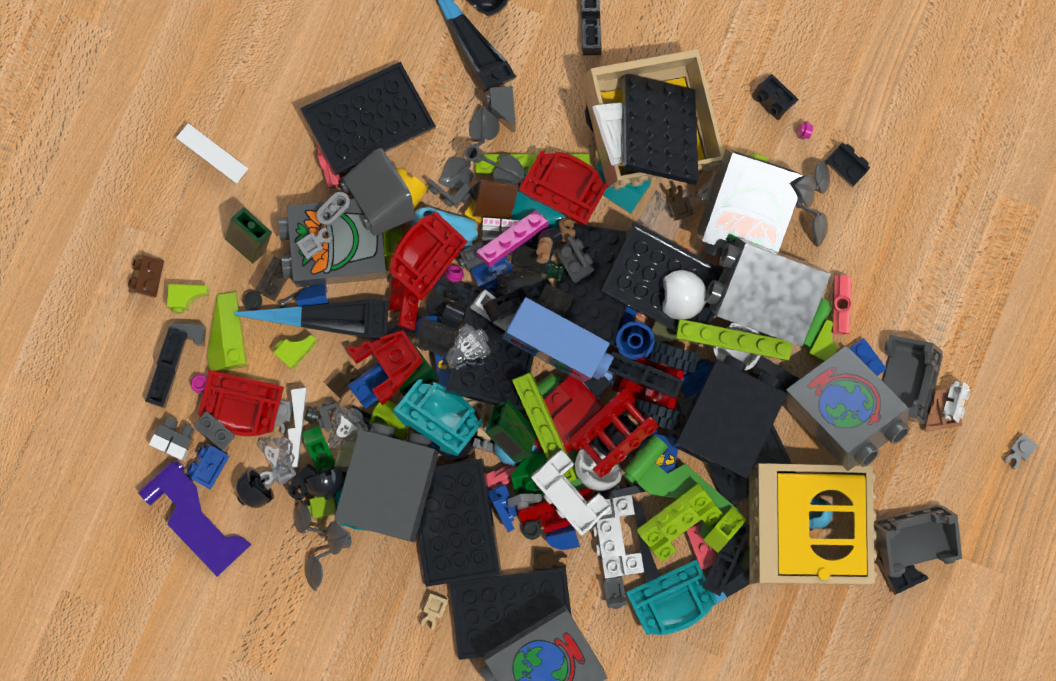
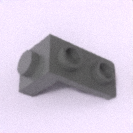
[427,179,472,209]

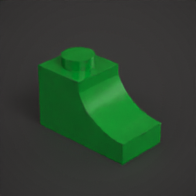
[302,425,335,472]

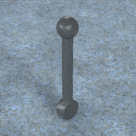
[278,286,312,308]

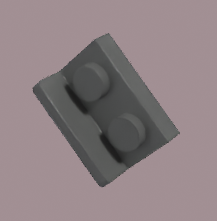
[556,235,594,283]
[194,412,235,453]

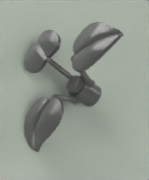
[439,106,525,188]
[794,161,830,247]
[294,500,352,591]

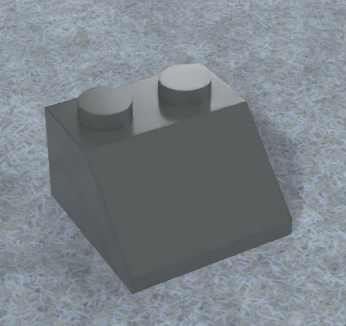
[486,86,516,132]

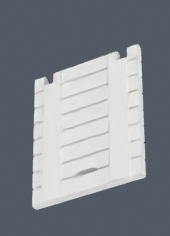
[592,103,623,166]

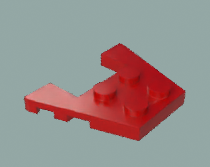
[347,330,423,406]

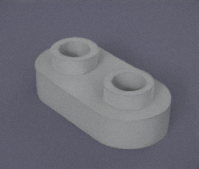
[317,192,350,226]

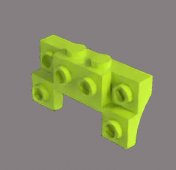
[637,483,724,562]

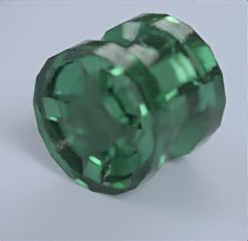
[546,260,565,282]

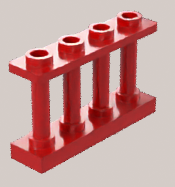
[567,388,659,478]

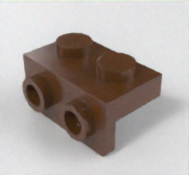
[128,255,164,298]

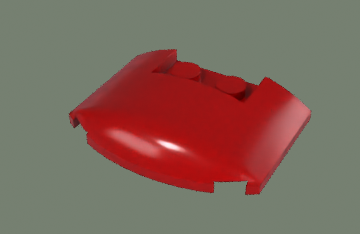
[518,151,608,226]
[389,212,468,301]
[198,370,284,437]
[525,375,605,453]

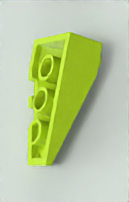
[207,292,248,372]

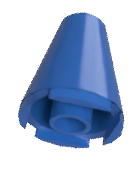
[616,319,655,360]

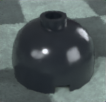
[303,466,344,500]
[236,470,274,508]

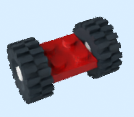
[631,342,700,431]

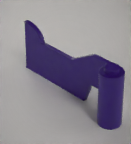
[138,460,251,577]

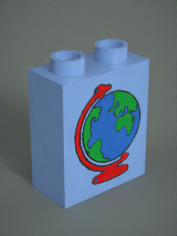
[502,297,614,383]

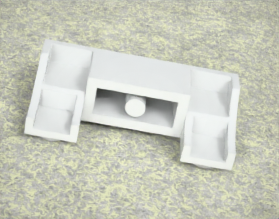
[531,449,612,536]
[593,495,644,579]

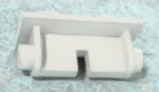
[943,381,970,423]

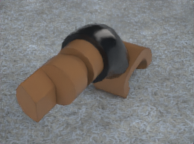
[536,218,575,263]

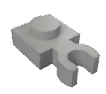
[297,228,333,260]
[273,400,293,435]
[1004,434,1038,469]
[473,438,496,454]
[260,460,297,488]
[507,494,543,509]

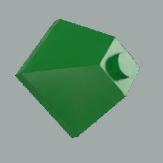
[511,452,547,496]

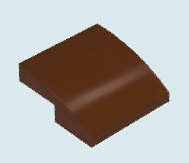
[472,180,518,220]

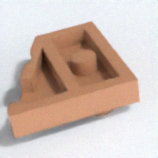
[924,388,963,432]

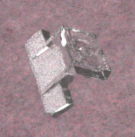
[637,189,695,241]

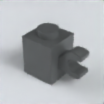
[458,243,485,272]

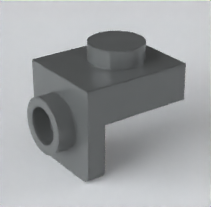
[318,401,340,432]
[603,576,627,609]

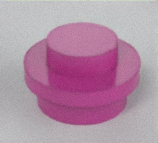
[797,121,813,140]
[445,265,464,282]
[191,374,208,394]

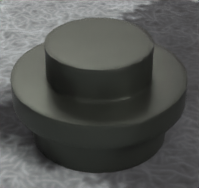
[243,291,262,310]
[304,406,320,425]
[522,520,542,540]

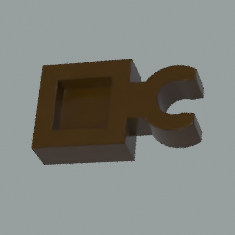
[667,185,694,221]
[327,365,361,399]
[533,549,567,570]

